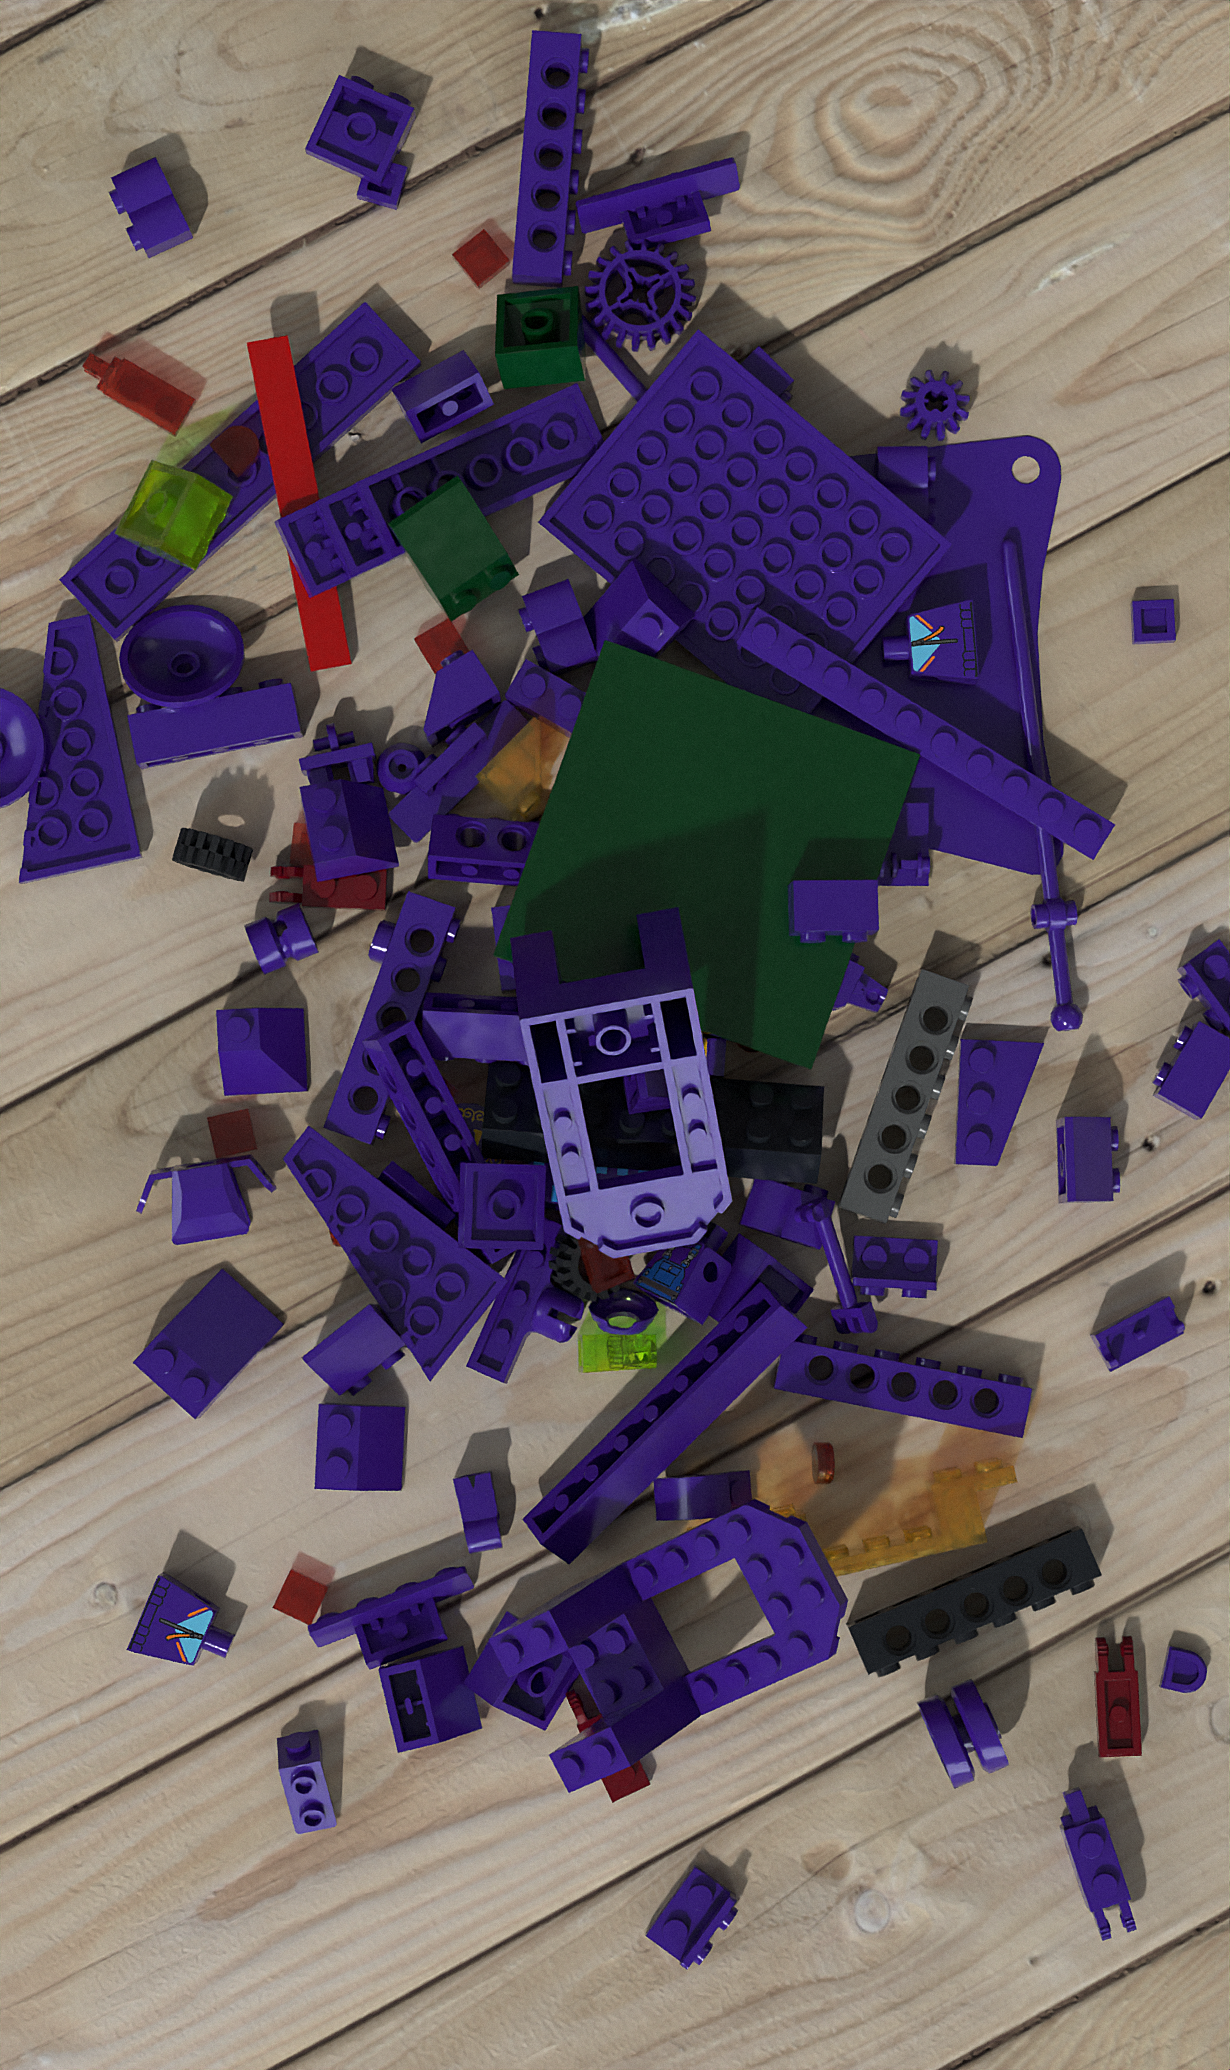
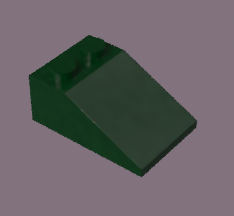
[388,475,519,622]

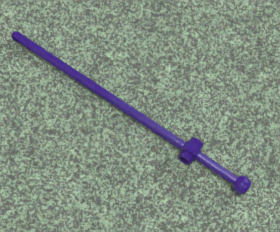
[1000,538,1083,1032]

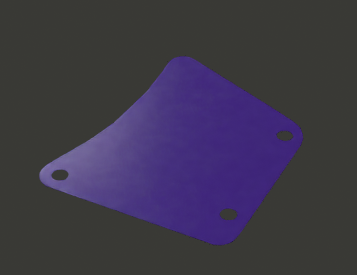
[726,436,1063,875]

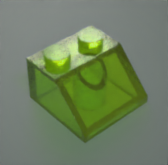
[114,460,233,570]

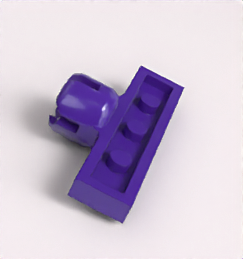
[466,1217,584,1384]

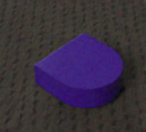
[368,920,396,964]
[1159,1645,1207,1693]

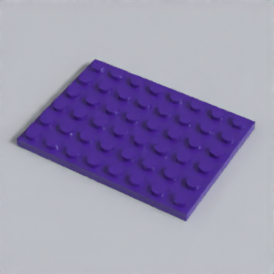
[538,329,953,714]

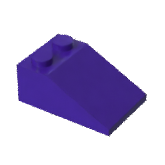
[133,1269,285,1419]
[302,1304,405,1396]

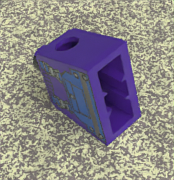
[633,1221,732,1325]

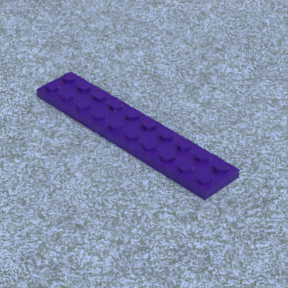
[59,302,422,642]

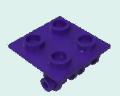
[877,803,930,886]

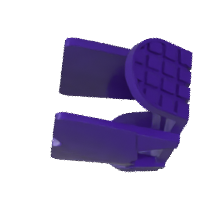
[136,1154,277,1245]

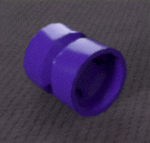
[244,903,319,974]

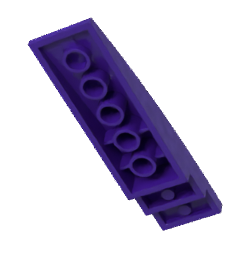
[274,383,604,598]

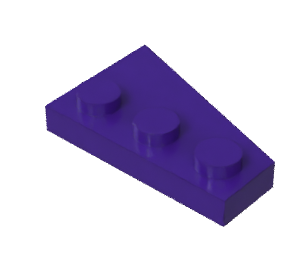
[954,1039,1044,1166]

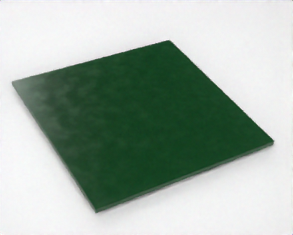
[493,640,920,1070]

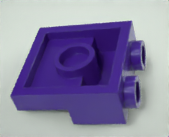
[305,75,416,187]

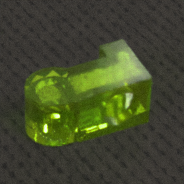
[577,1334,658,1373]

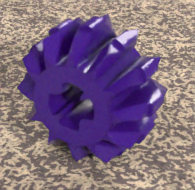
[900,370,970,441]

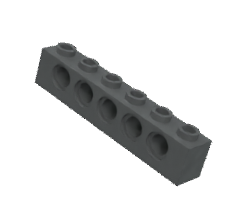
[837,969,973,1224]

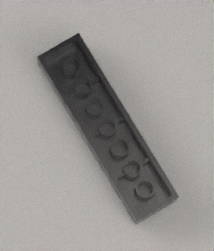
[481,1061,824,1184]

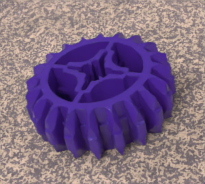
[584,239,696,352]

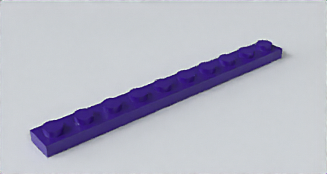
[736,607,1115,860]

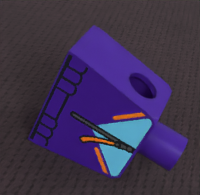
[882,600,979,685]
[127,1572,235,1666]

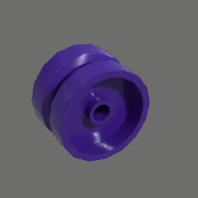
[917,1679,1009,1789]

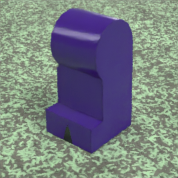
[453,1471,503,1554]

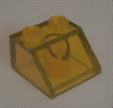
[475,717,543,821]

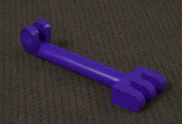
[794,1197,878,1334]

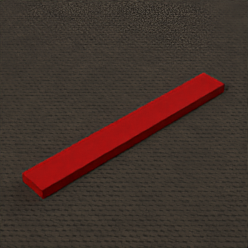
[247,335,352,672]

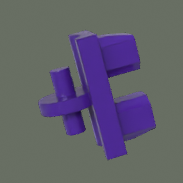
[299,723,377,785]

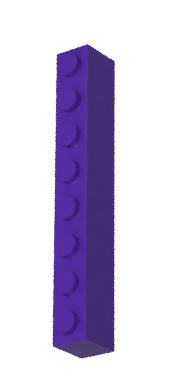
[523,1281,808,1565]

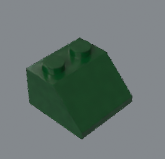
[495,286,586,389]

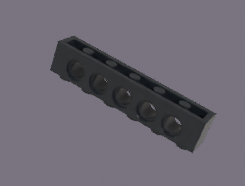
[846,1526,1102,1677]

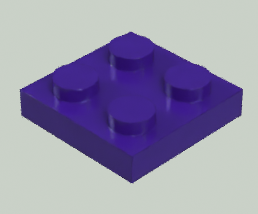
[458,1163,546,1250]

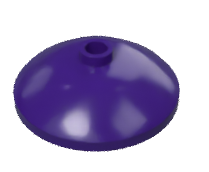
[119,605,245,708]
[0,688,46,809]

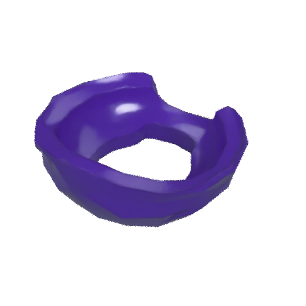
[588,1287,659,1335]

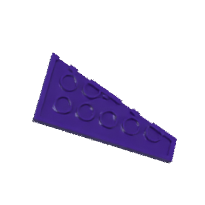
[19,614,143,884]
[283,1126,509,1381]

